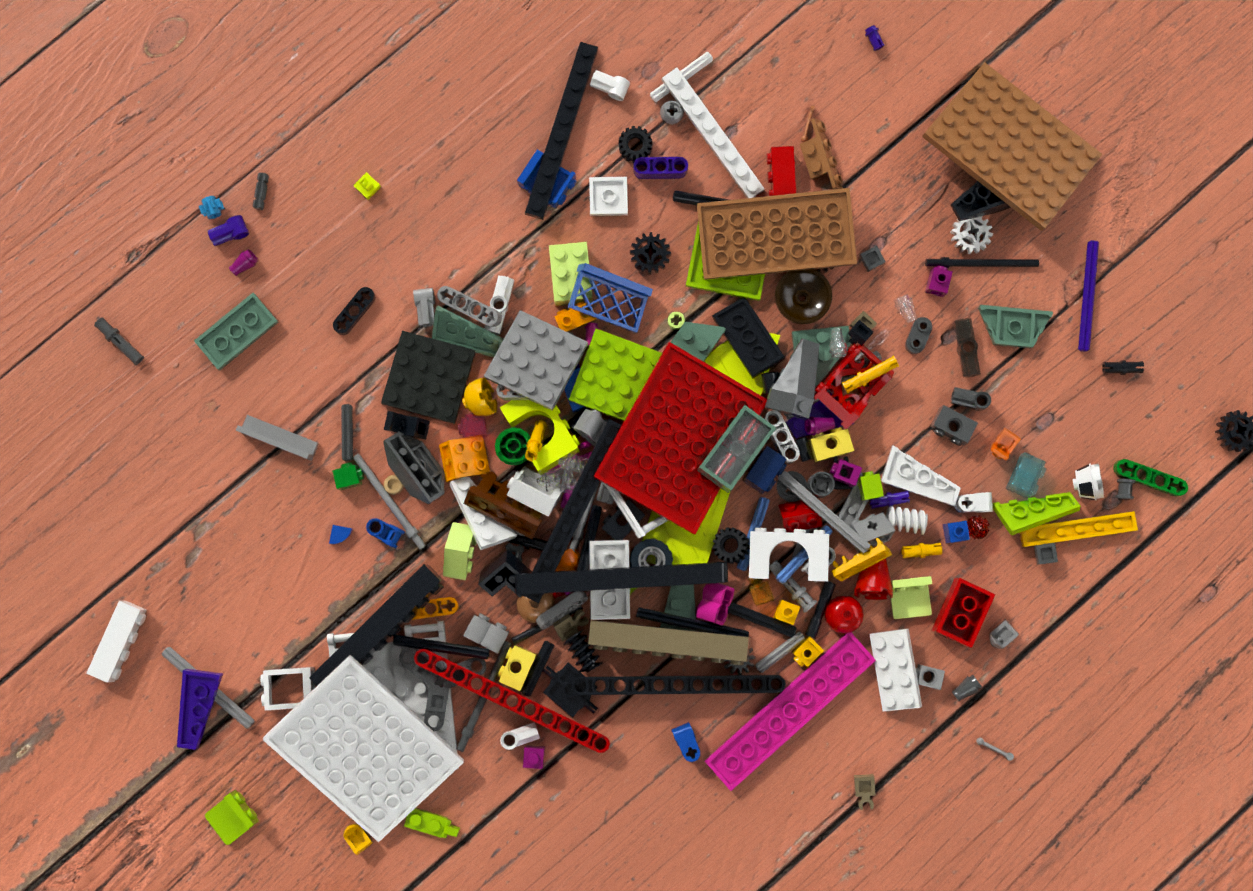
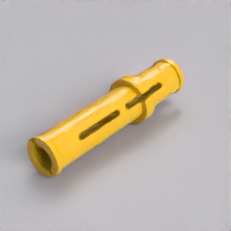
[842,355,899,393]
[525,420,547,461]

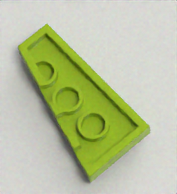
[992,492,1081,536]

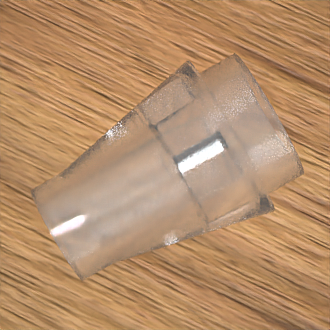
[894,294,918,323]
[829,328,848,358]

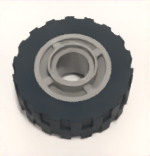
[629,539,673,567]

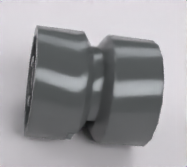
[807,472,835,498]

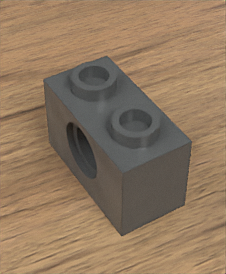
[929,405,978,446]

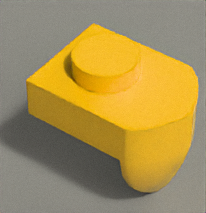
[343,824,373,855]

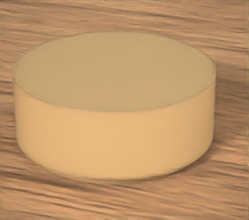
[384,475,404,495]

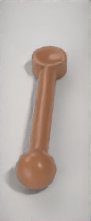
[801,105,815,142]

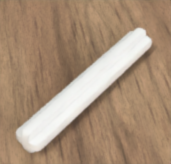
[650,52,713,102]

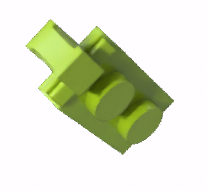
[404,808,460,838]

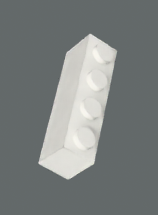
[86,601,147,683]

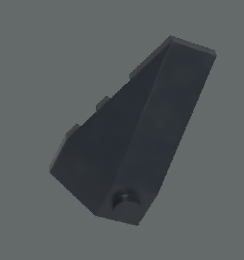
[950,181,1011,221]

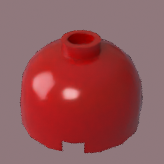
[825,595,864,634]

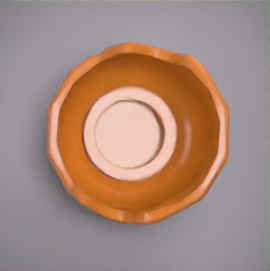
[555,549,580,571]

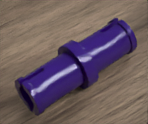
[869,491,910,509]

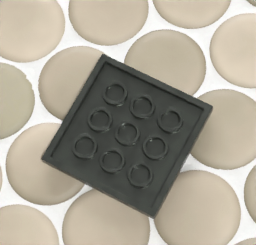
[381,331,476,424]

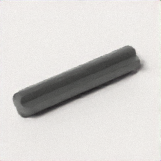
[341,404,353,461]

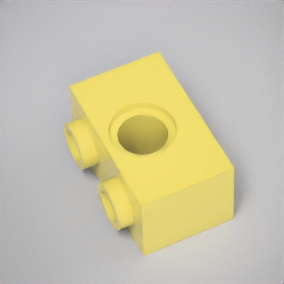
[809,427,854,463]
[497,645,537,691]

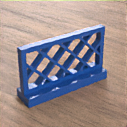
[568,263,653,333]

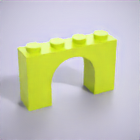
[500,400,580,475]

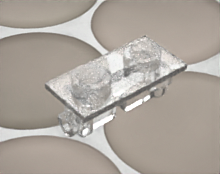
[537,465,573,492]

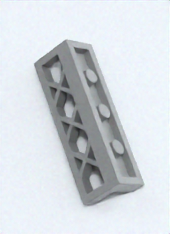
[236,415,319,461]

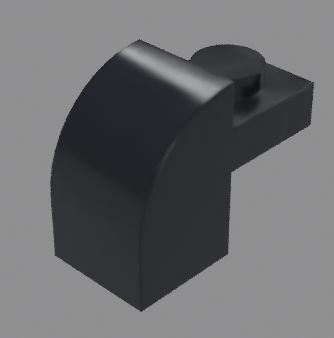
[384,411,430,440]

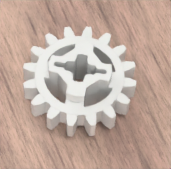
[950,216,993,254]

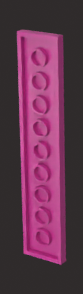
[704,633,876,791]

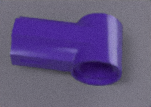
[208,215,249,246]

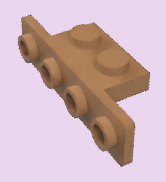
[800,118,843,189]

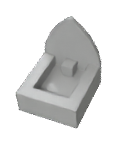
[989,619,1019,649]

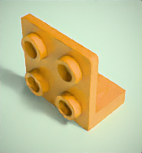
[439,436,490,482]

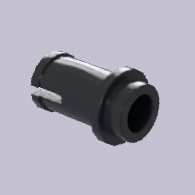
[795,437,813,462]

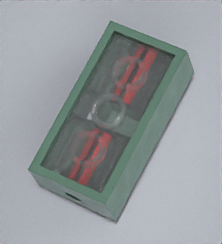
[697,405,776,493]

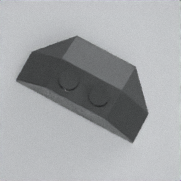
[383,432,445,504]

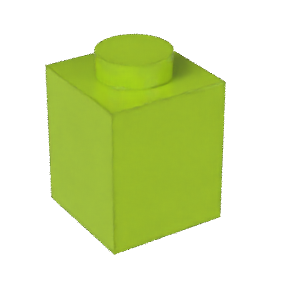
[858,471,884,501]

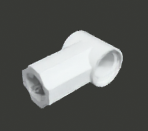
[590,70,630,101]
[500,722,540,750]

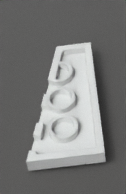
[881,445,961,506]
[450,477,517,550]

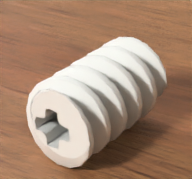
[886,506,928,535]

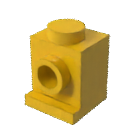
[792,636,824,667]

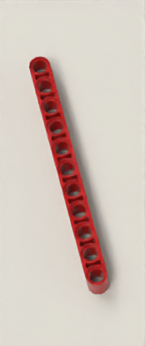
[414,649,610,753]

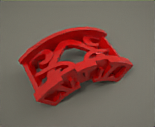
[814,343,894,429]

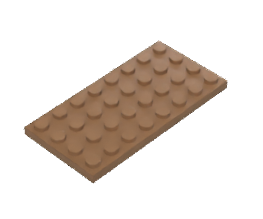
[697,188,857,280]

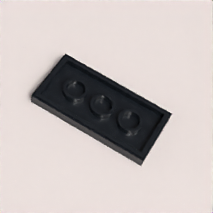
[712,297,785,379]

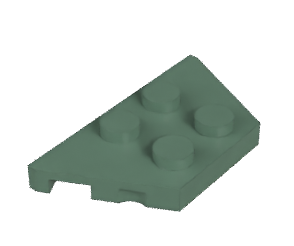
[978,305,1053,348]
[671,322,727,362]

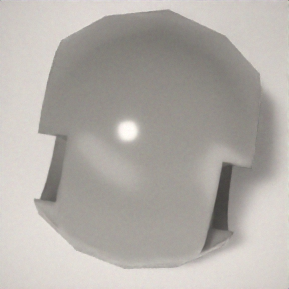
[660,100,684,125]

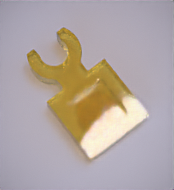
[748,573,774,607]

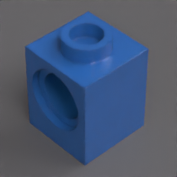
[943,521,970,543]

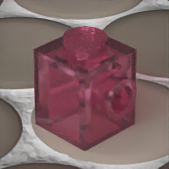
[458,413,488,438]

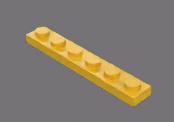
[1020,511,1138,547]

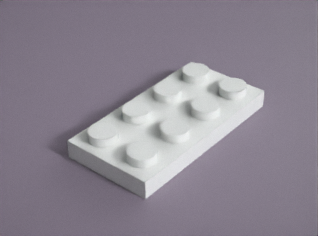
[589,540,630,620]
[869,628,922,712]

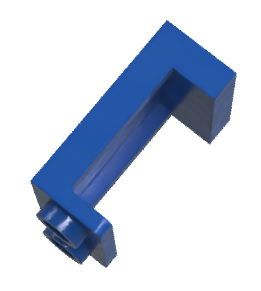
[517,149,577,209]

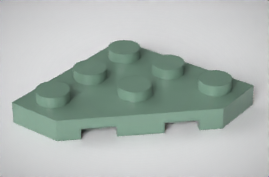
[791,326,851,387]

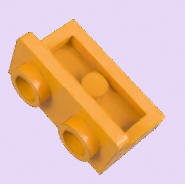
[554,301,596,332]

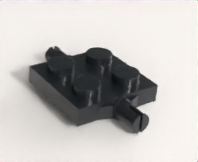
[542,662,598,718]

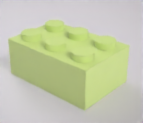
[549,242,593,306]

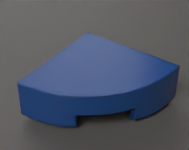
[329,525,353,544]

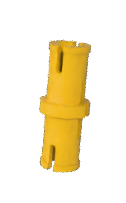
[901,543,942,559]

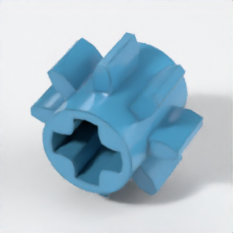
[199,196,225,219]

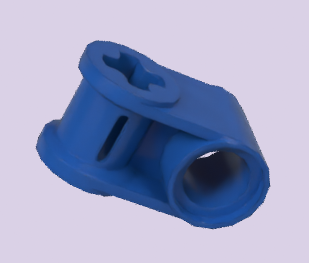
[366,518,405,549]
[671,722,700,762]

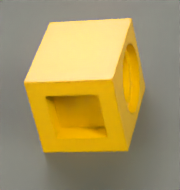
[773,600,800,625]

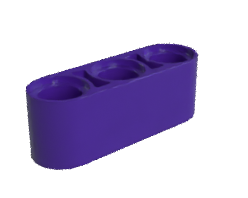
[633,157,688,179]

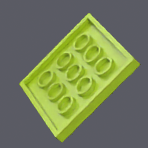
[685,222,765,301]
[569,329,662,421]

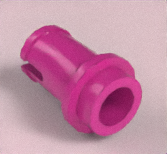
[584,322,600,346]

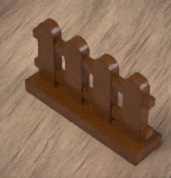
[463,472,542,539]

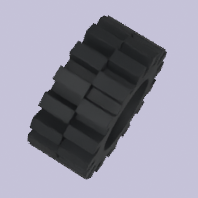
[619,126,652,163]
[713,527,750,564]

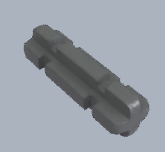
[253,173,269,210]

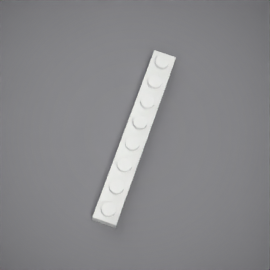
[662,68,765,198]

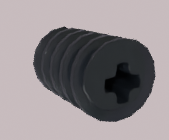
[564,629,603,673]

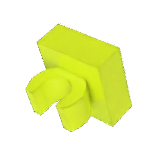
[353,172,381,200]

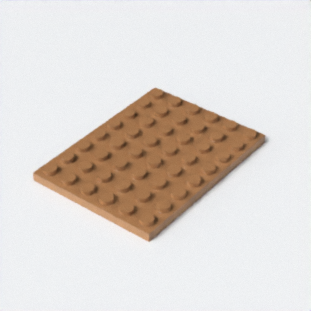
[922,62,1102,231]

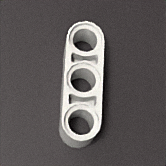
[764,410,800,464]

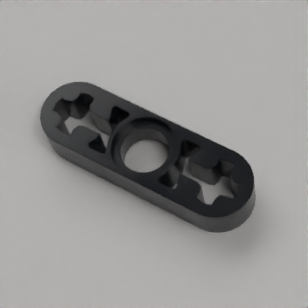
[333,287,376,335]

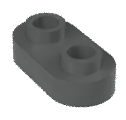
[905,317,932,354]

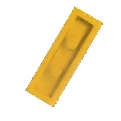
[832,538,892,581]

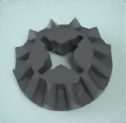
[776,471,807,502]

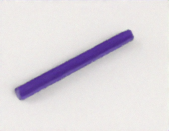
[1078,240,1099,352]

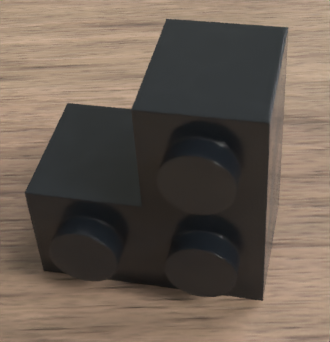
[478,550,532,597]

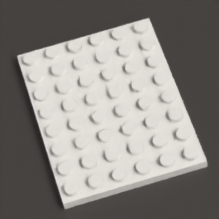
[263,655,464,842]

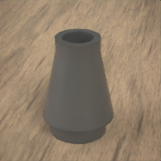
[952,675,982,701]

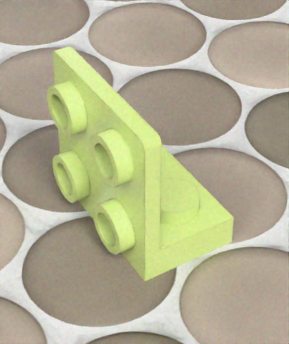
[890,576,932,619]

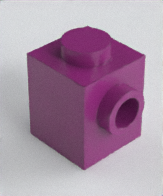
[925,266,953,297]

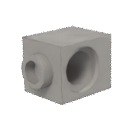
[916,664,945,690]

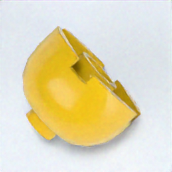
[462,378,498,417]

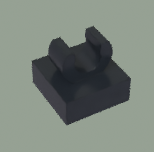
[847,320,873,346]

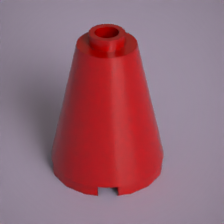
[854,546,893,600]

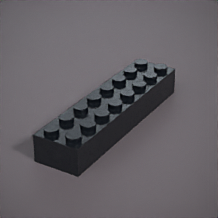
[309,564,445,686]

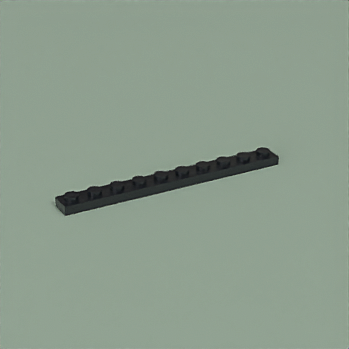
[525,42,598,220]
[523,419,622,603]

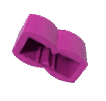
[697,583,734,626]

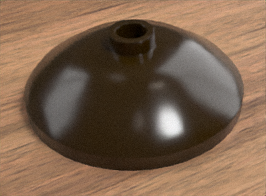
[775,269,832,324]

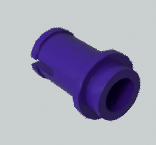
[865,25,885,51]

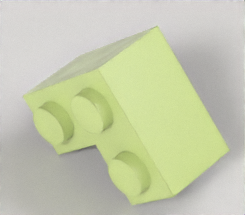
[443,522,477,580]

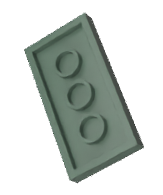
[194,292,278,371]

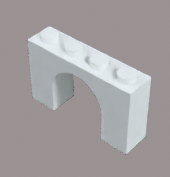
[749,528,829,582]

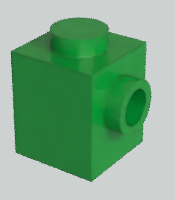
[332,463,364,490]

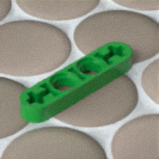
[1113,459,1188,496]

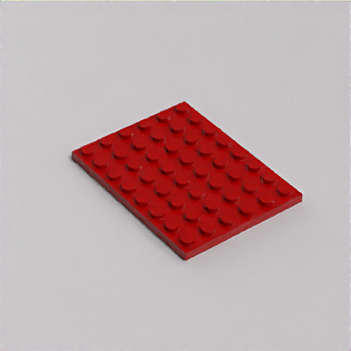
[593,342,767,535]

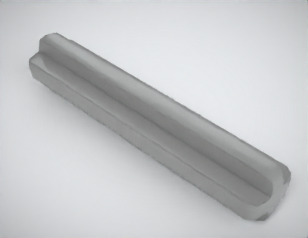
[755,632,806,673]

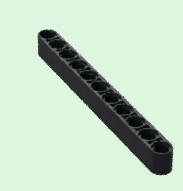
[514,562,728,595]
[571,675,785,695]

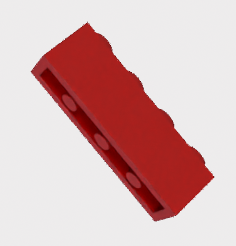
[766,146,796,196]

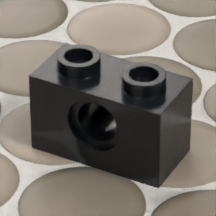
[602,499,645,540]

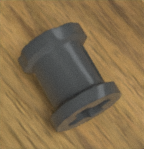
[1116,479,1135,500]

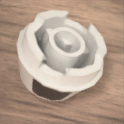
[1073,463,1104,501]

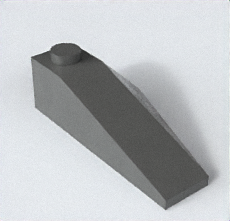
[765,339,820,418]

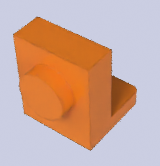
[991,427,1021,461]

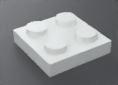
[589,177,628,216]

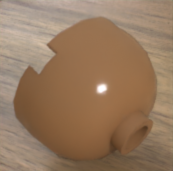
[516,593,555,623]

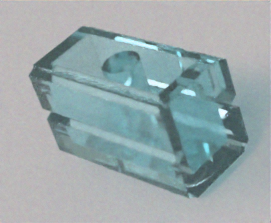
[1006,453,1046,498]

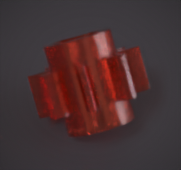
[967,515,990,540]

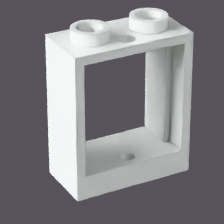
[507,466,565,517]
[260,667,315,710]

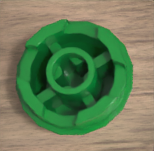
[495,427,531,465]

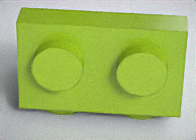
[205,790,259,845]

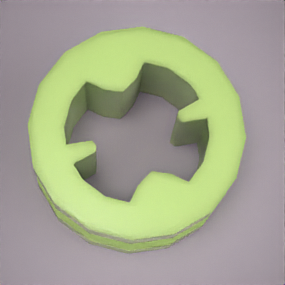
[668,312,685,330]

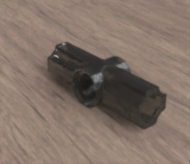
[954,318,981,378]

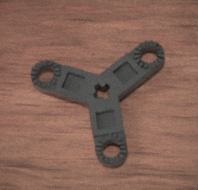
[399,647,486,731]

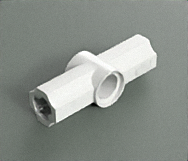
[484,275,515,335]

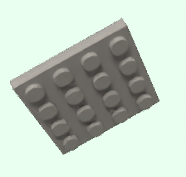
[484,310,588,411]

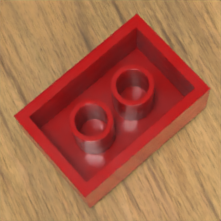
[931,578,996,648]

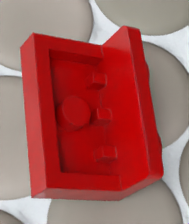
[778,501,822,533]

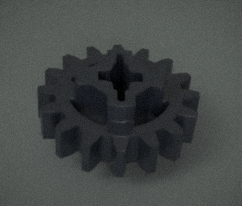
[630,232,671,274]
[1215,410,1253,452]

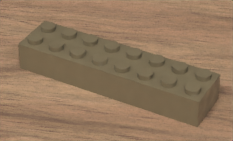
[588,621,751,665]

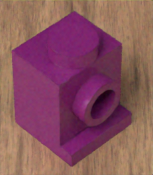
[830,459,862,487]

